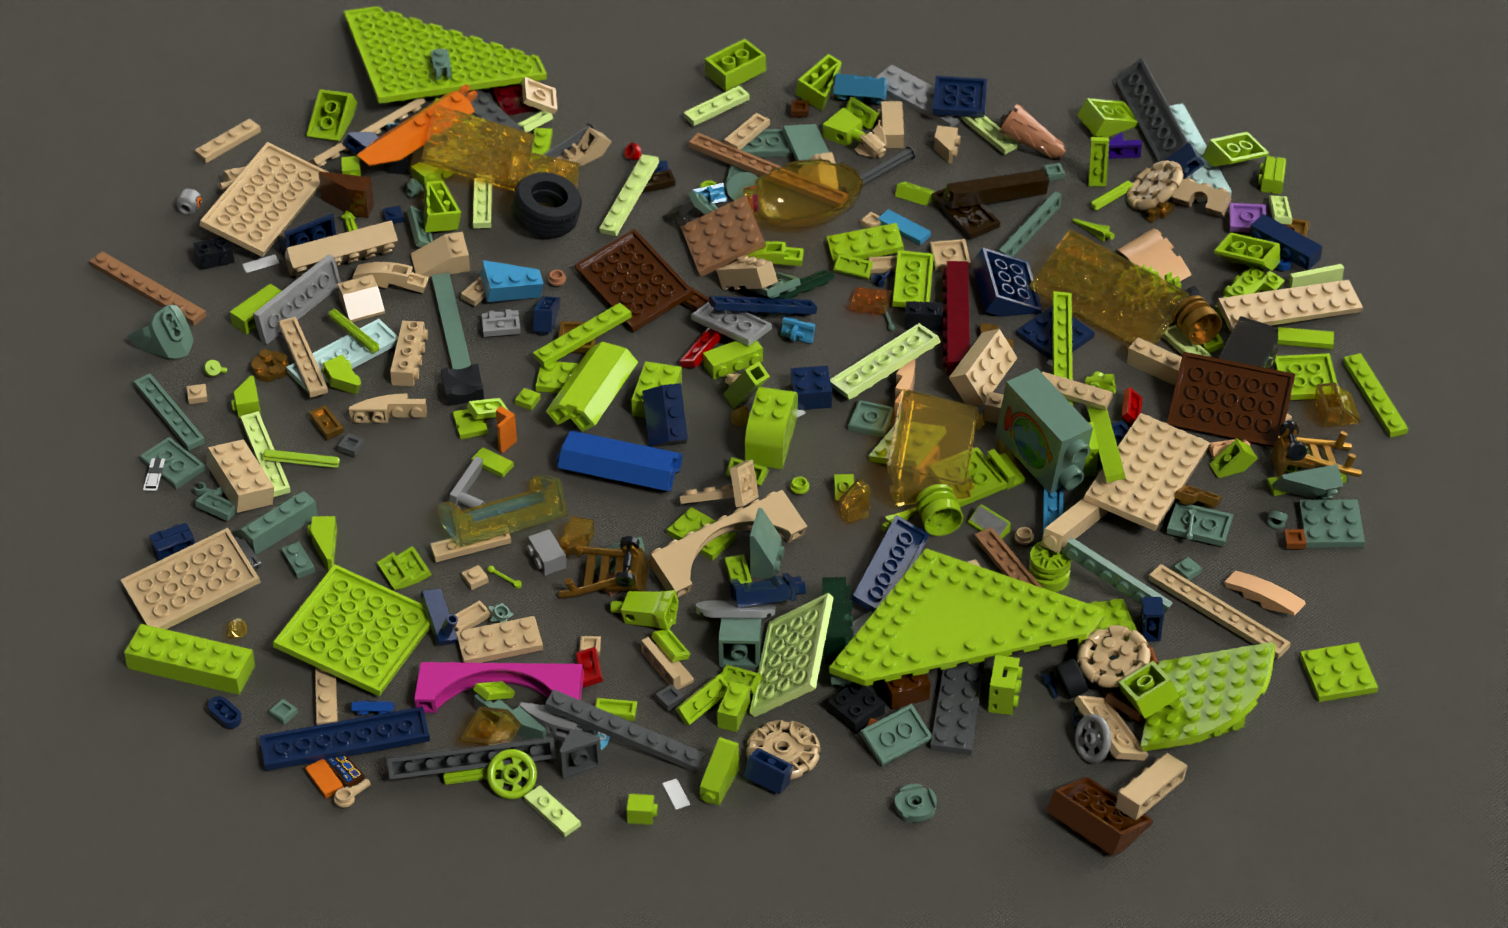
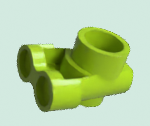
[1085,371,1116,394]

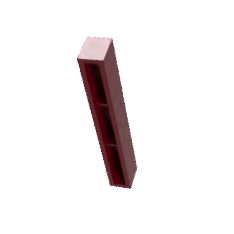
[943,261,970,375]

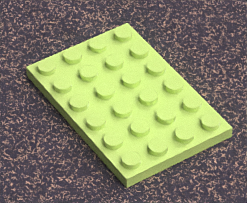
[749,593,834,717]

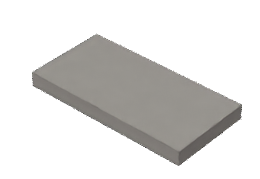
[691,302,772,346]

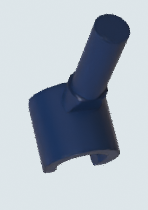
[873,270,892,287]
[1042,671,1058,699]

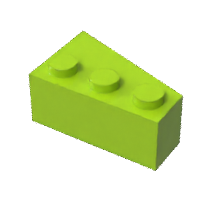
[795,54,842,111]

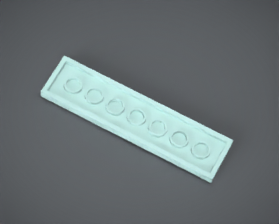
[1170,104,1232,203]

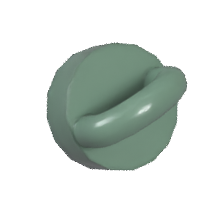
[406,178,424,197]
[1267,509,1288,529]

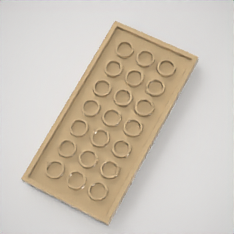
[199,142,327,257]
[1084,413,1210,531]

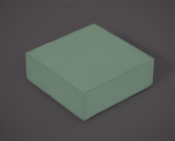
[1043,163,1065,181]
[269,699,298,725]

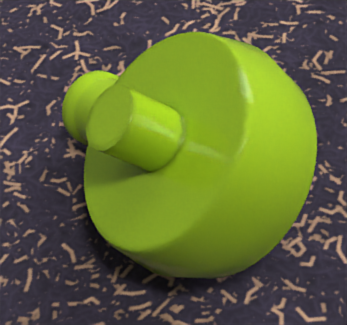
[204,360,227,377]

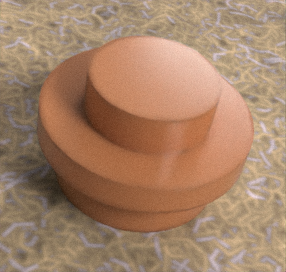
[548,270,566,286]

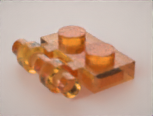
[850,287,892,315]

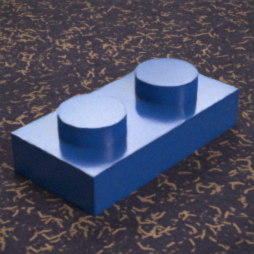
[351,701,395,715]

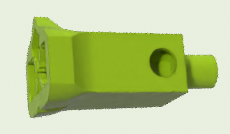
[610,590,678,630]

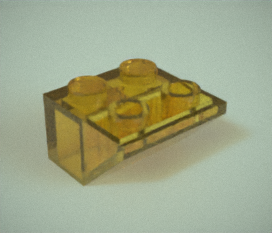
[1314,382,1361,427]

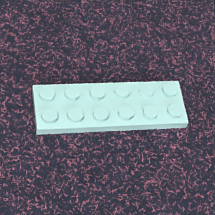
[286,319,398,392]

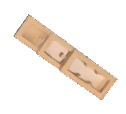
[894,359,915,417]
[1225,570,1306,616]

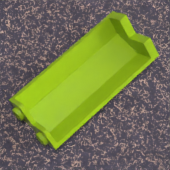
[546,341,638,432]

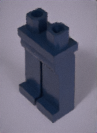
[729,573,806,608]

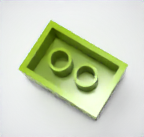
[705,39,766,91]
[632,361,682,418]

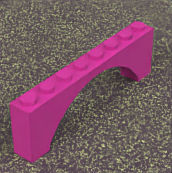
[414,662,584,713]

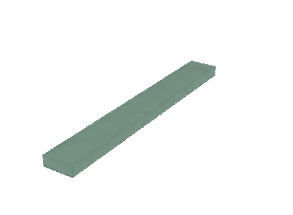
[431,272,471,369]

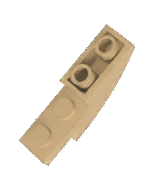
[353,262,429,293]
[349,394,427,423]

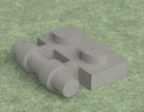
[482,309,521,337]

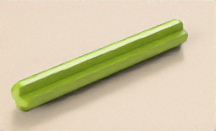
[328,309,380,353]
[263,449,339,468]
[443,762,526,785]

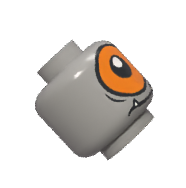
[176,189,202,215]

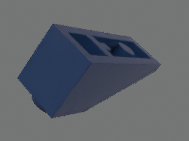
[533,296,561,334]

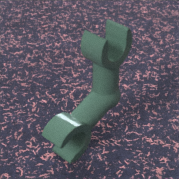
[194,482,224,496]

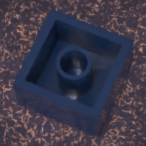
[791,366,832,410]

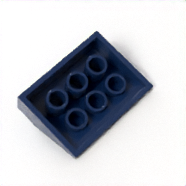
[972,247,1043,316]

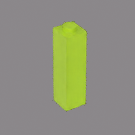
[723,361,770,409]

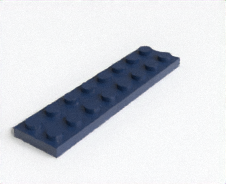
[260,707,430,771]

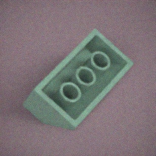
[232,491,318,555]

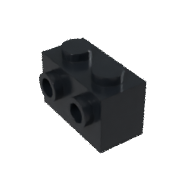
[193,237,235,270]
[905,301,943,331]

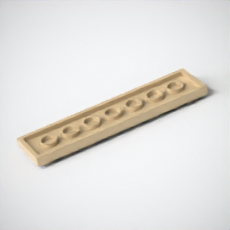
[1217,280,1363,332]

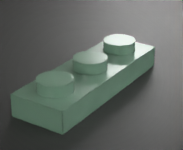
[407,206,433,248]

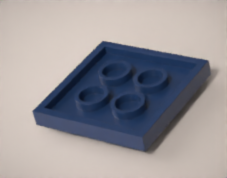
[932,76,987,117]
[1016,306,1095,361]

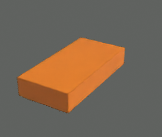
[305,759,344,799]

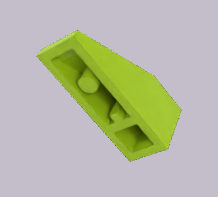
[308,516,337,572]

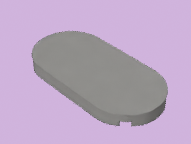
[696,600,776,618]

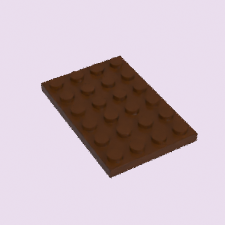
[575,229,694,332]
[1167,352,1296,447]

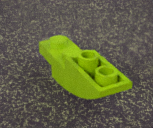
[730,241,804,266]

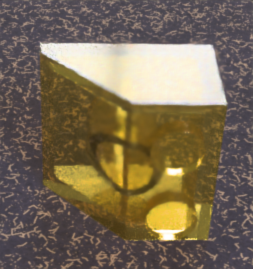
[460,706,521,745]

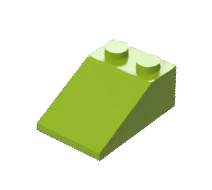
[306,89,357,142]
[1077,98,1140,137]

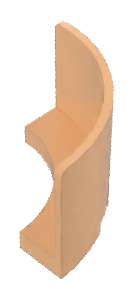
[1117,228,1192,290]

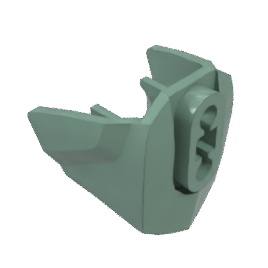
[128,305,194,359]

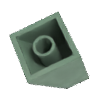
[719,618,761,668]

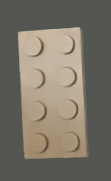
[456,616,543,663]
[1074,696,1149,761]

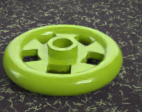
[487,749,537,799]

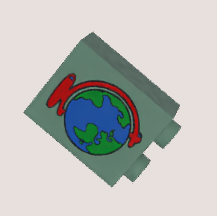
[996,368,1093,494]

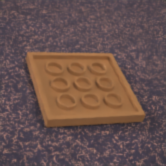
[681,196,766,277]

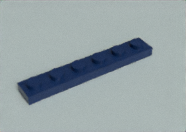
[708,295,818,316]

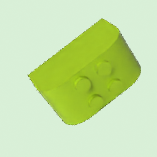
[745,387,798,469]

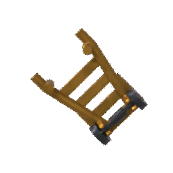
[1271,420,1362,478]
[559,536,649,598]

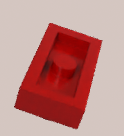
[1122,387,1142,425]
[576,647,603,688]

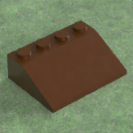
[1046,777,1154,856]

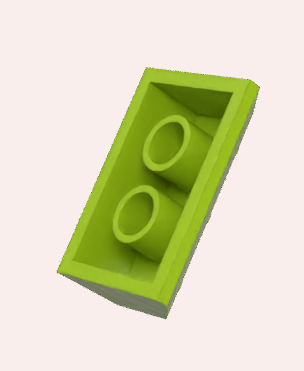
[1203,132,1269,167]
[1214,232,1280,271]

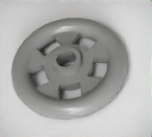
[1075,714,1111,764]

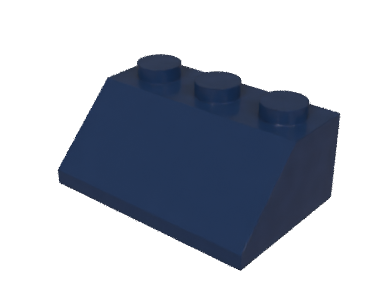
[277,213,336,256]
[642,383,688,447]

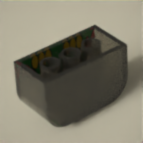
[1219,316,1279,370]

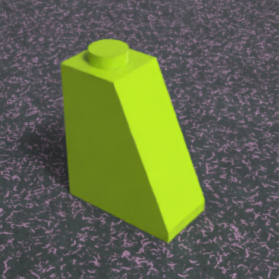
[700,737,739,806]

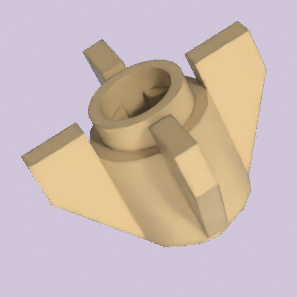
[855,124,887,158]

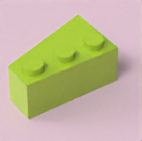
[423,181,461,232]

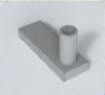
[448,456,484,512]

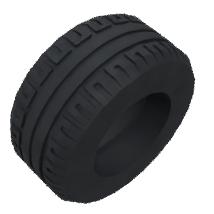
[511,172,582,238]

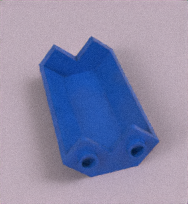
[556,430,684,491]

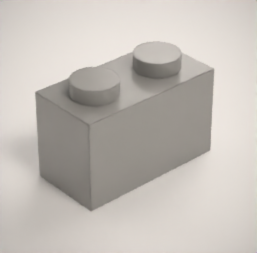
[526,529,566,576]

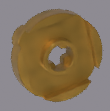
[251,349,289,382]

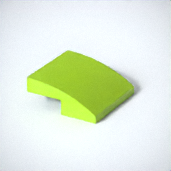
[377,546,432,590]

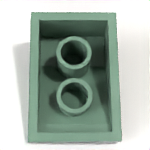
[1272,464,1343,500]
[750,508,785,579]

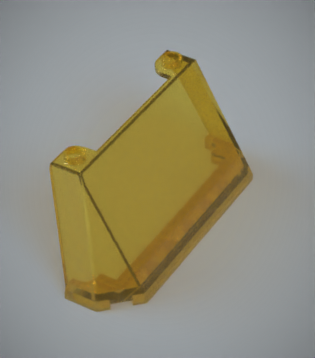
[887,389,984,507]

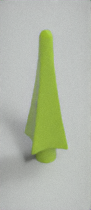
[1072,218,1115,242]
[880,507,918,532]

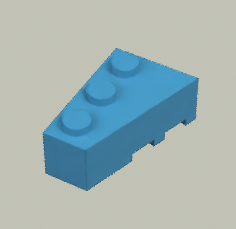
[480,260,544,302]

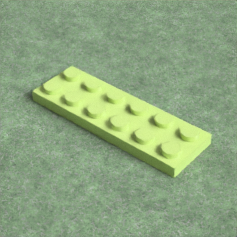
[830,323,940,400]

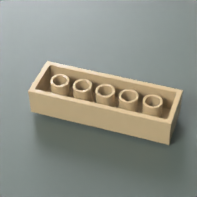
[284,220,398,278]

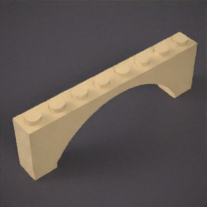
[648,490,807,598]

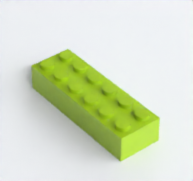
[124,624,255,695]

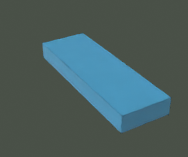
[877,209,931,245]

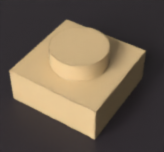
[187,384,208,404]
[461,565,489,590]

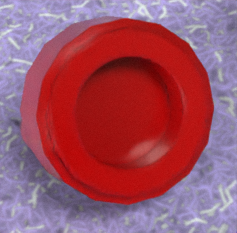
[624,142,642,161]

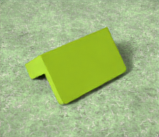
[987,449,1026,490]

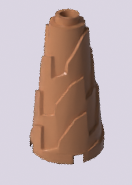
[998,104,1066,159]

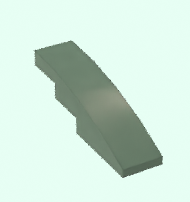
[474,694,546,739]

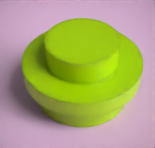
[790,477,809,494]

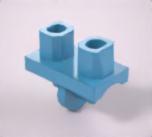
[691,183,727,208]
[780,317,815,343]

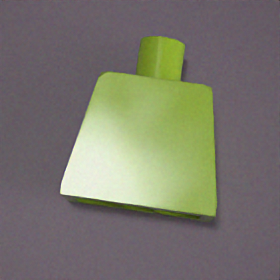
[823,108,866,146]

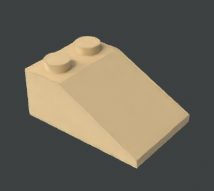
[411,232,470,278]

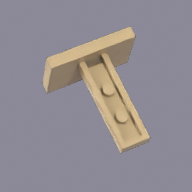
[680,460,759,507]

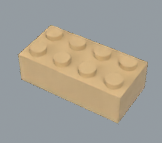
[949,329,1017,407]
[206,439,274,513]

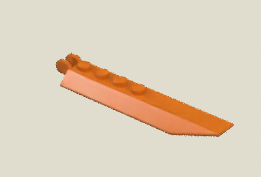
[357,84,478,166]

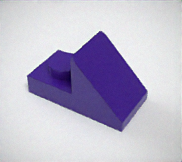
[1108,132,1142,159]

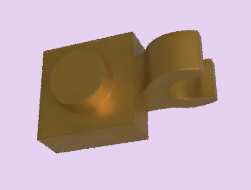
[1146,201,1175,223]

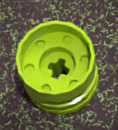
[915,484,964,536]
[1029,542,1071,592]

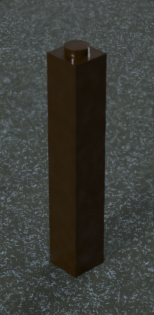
[943,169,1050,209]

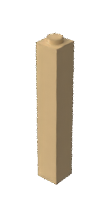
[1041,498,1108,553]

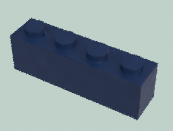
[1249,214,1323,270]

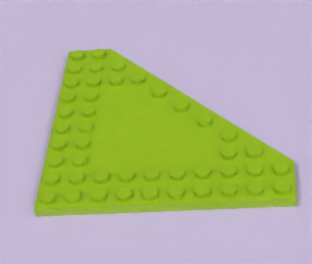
[344,6,547,104]
[829,548,1105,686]

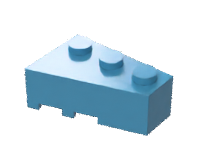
[833,74,888,104]

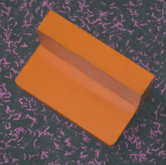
[496,406,517,453]

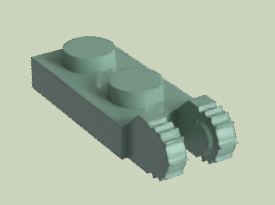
[431,49,451,79]

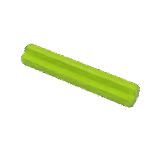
[1090,181,1133,211]

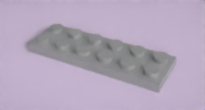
[875,65,961,127]
[253,254,341,345]

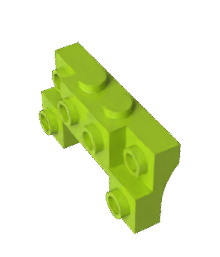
[1214,266,1285,318]

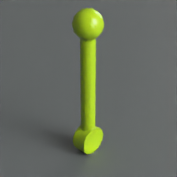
[487,566,522,589]

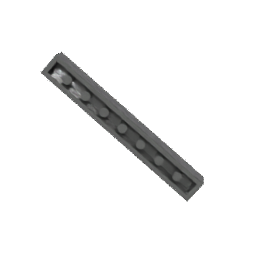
[387,735,556,779]

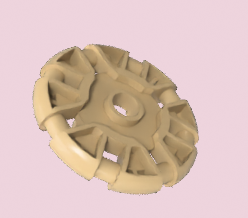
[1126,160,1183,210]
[1077,625,1151,688]
[746,720,821,780]

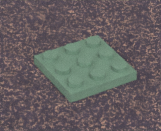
[1299,499,1365,548]

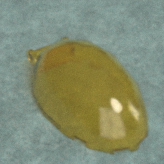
[743,159,863,228]

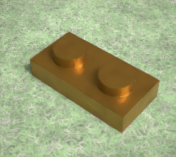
[309,405,344,440]

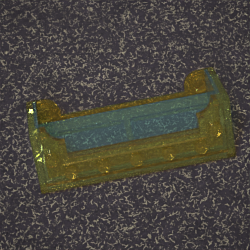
[437,474,568,547]

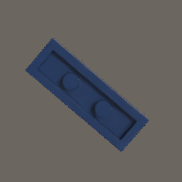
[420,589,458,646]

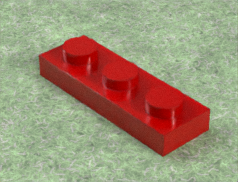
[679,328,723,368]

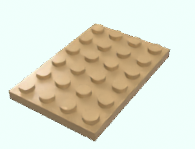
[121,528,261,629]

